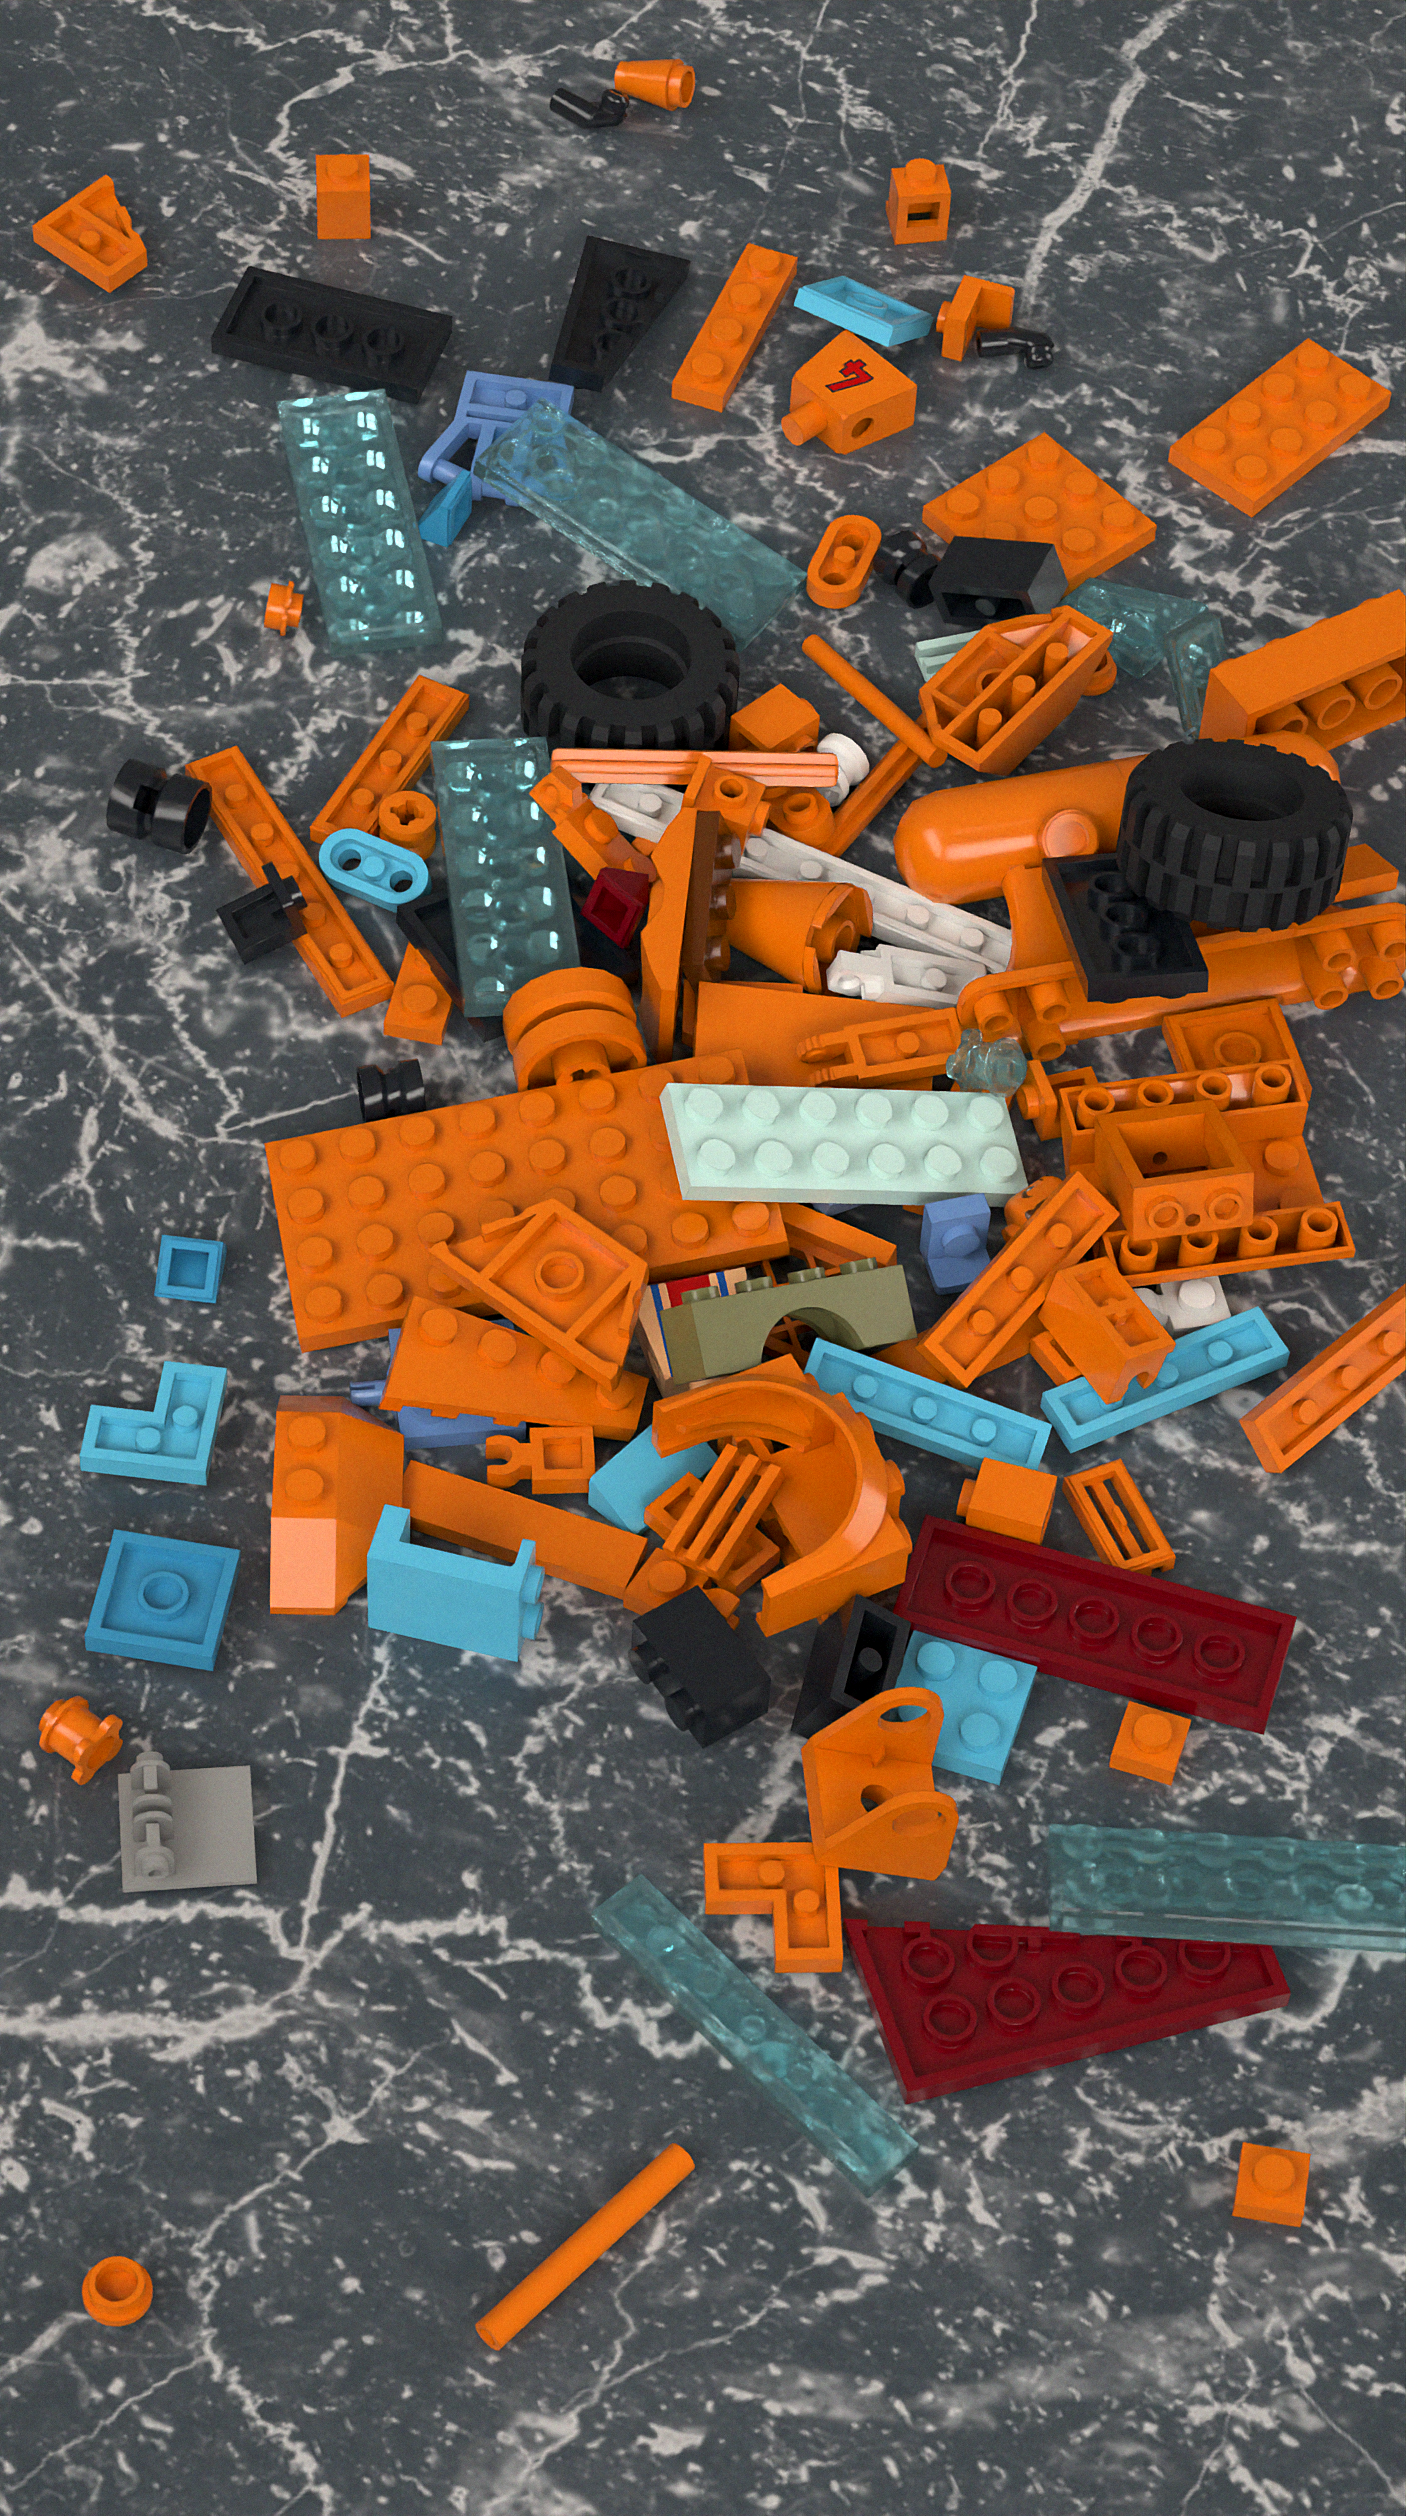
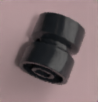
[106,759,212,855]

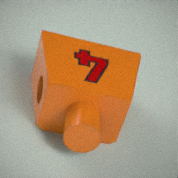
[781,329,917,455]

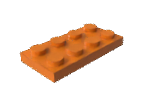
[1168,338,1392,518]

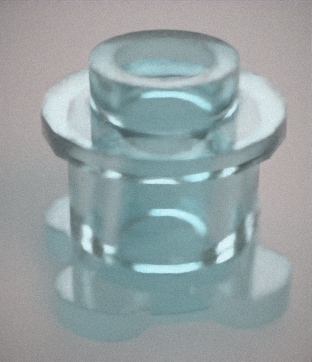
[946,1028,1027,1098]

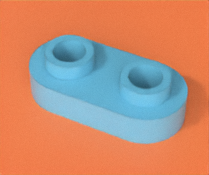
[319,828,432,913]

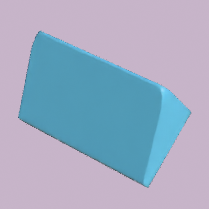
[588,1424,718,1536]

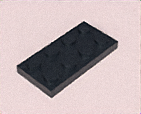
[211,266,452,404]
[1042,852,1209,1004]

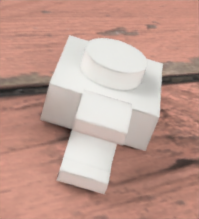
[1133,1276,1231,1340]

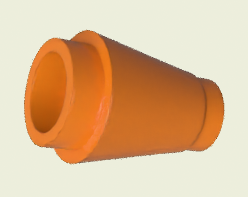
[614,59,695,111]

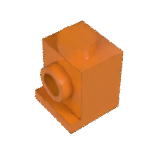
[885,158,951,245]
[680,755,772,856]

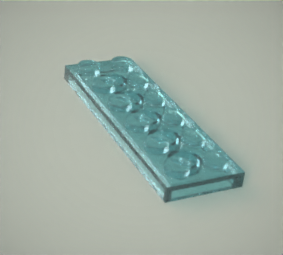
[276,389,443,657]
[473,397,807,653]
[430,737,581,1018]
[1046,1824,1406,1953]

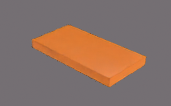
[692,981,935,1091]

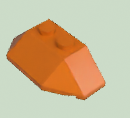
[918,605,1114,776]
[270,1395,404,1615]

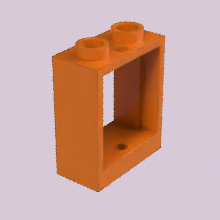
[1095,1099,1254,1242]

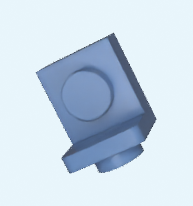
[919,1193,991,1295]

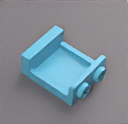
[367,1504,545,1662]

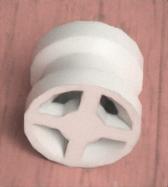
[814,733,869,807]

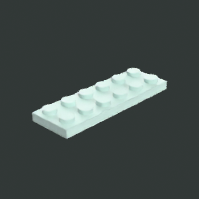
[659,1083,1028,1207]

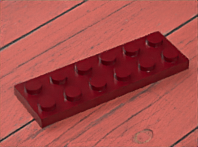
[892,1514,1297,1735]

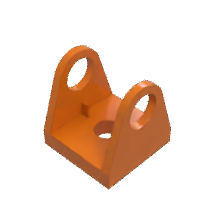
[801,1687,959,1881]

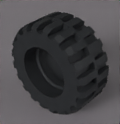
[521,580,740,791]
[1116,738,1353,932]

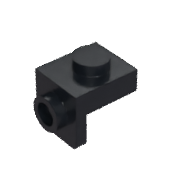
[216,861,308,965]

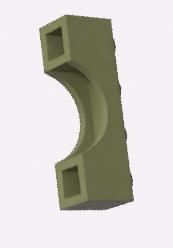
[659,1257,918,1386]

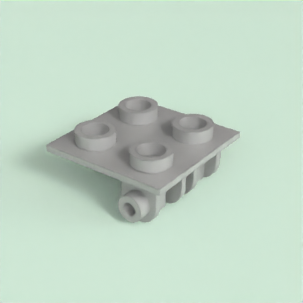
[118,1751,257,1893]

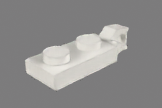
[826,944,987,1010]

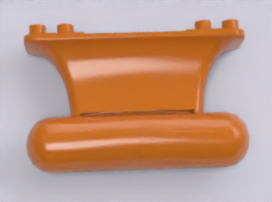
[893,730,1406,1072]

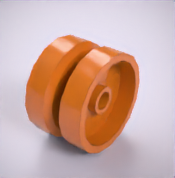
[503,967,647,1092]

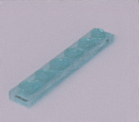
[591,1874,919,2198]

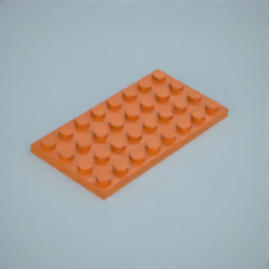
[264,1048,790,1353]

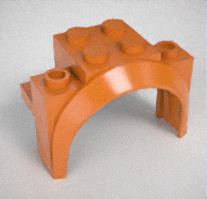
[651,1353,912,1638]

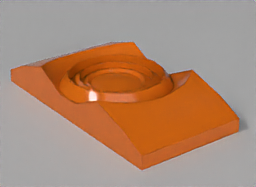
[637,807,698,1065]

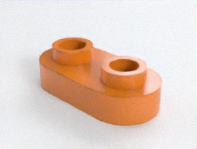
[806,515,881,609]
[763,786,836,847]

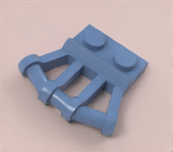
[418,370,575,507]

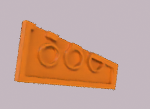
[378,1295,649,1442]

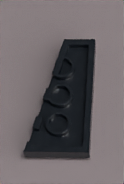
[548,235,691,393]

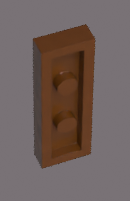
[680,811,741,994]

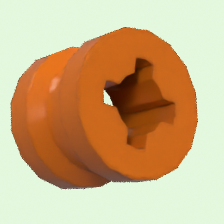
[379,791,436,861]

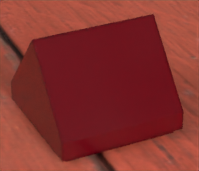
[580,867,649,949]

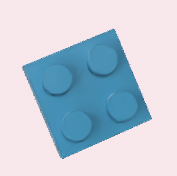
[84,1529,241,1671]

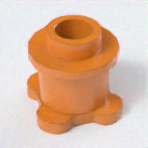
[39,1695,123,1785]

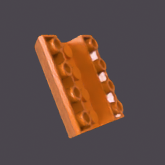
[1058,1058,1356,1287]

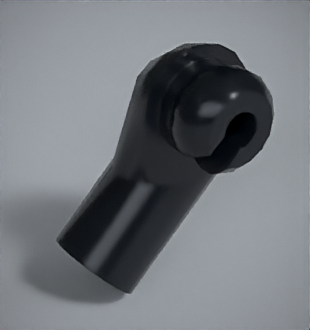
[549,87,630,129]
[976,327,1054,369]

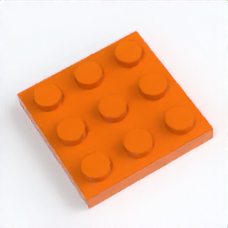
[922,432,1157,599]

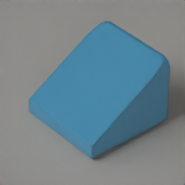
[413,470,472,547]
[154,1235,227,1304]

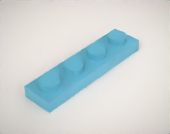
[1040,1306,1290,1454]
[803,1337,1052,1471]

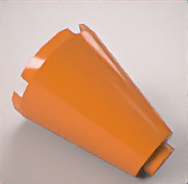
[725,878,873,997]

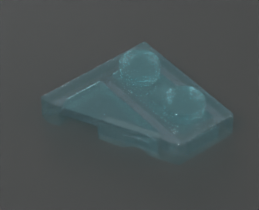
[1057,578,1209,679]

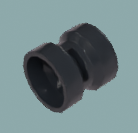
[873,530,941,609]
[356,1058,426,1123]

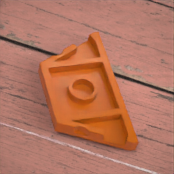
[428,1197,650,1392]

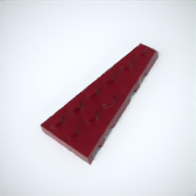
[842,1918,1291,2105]

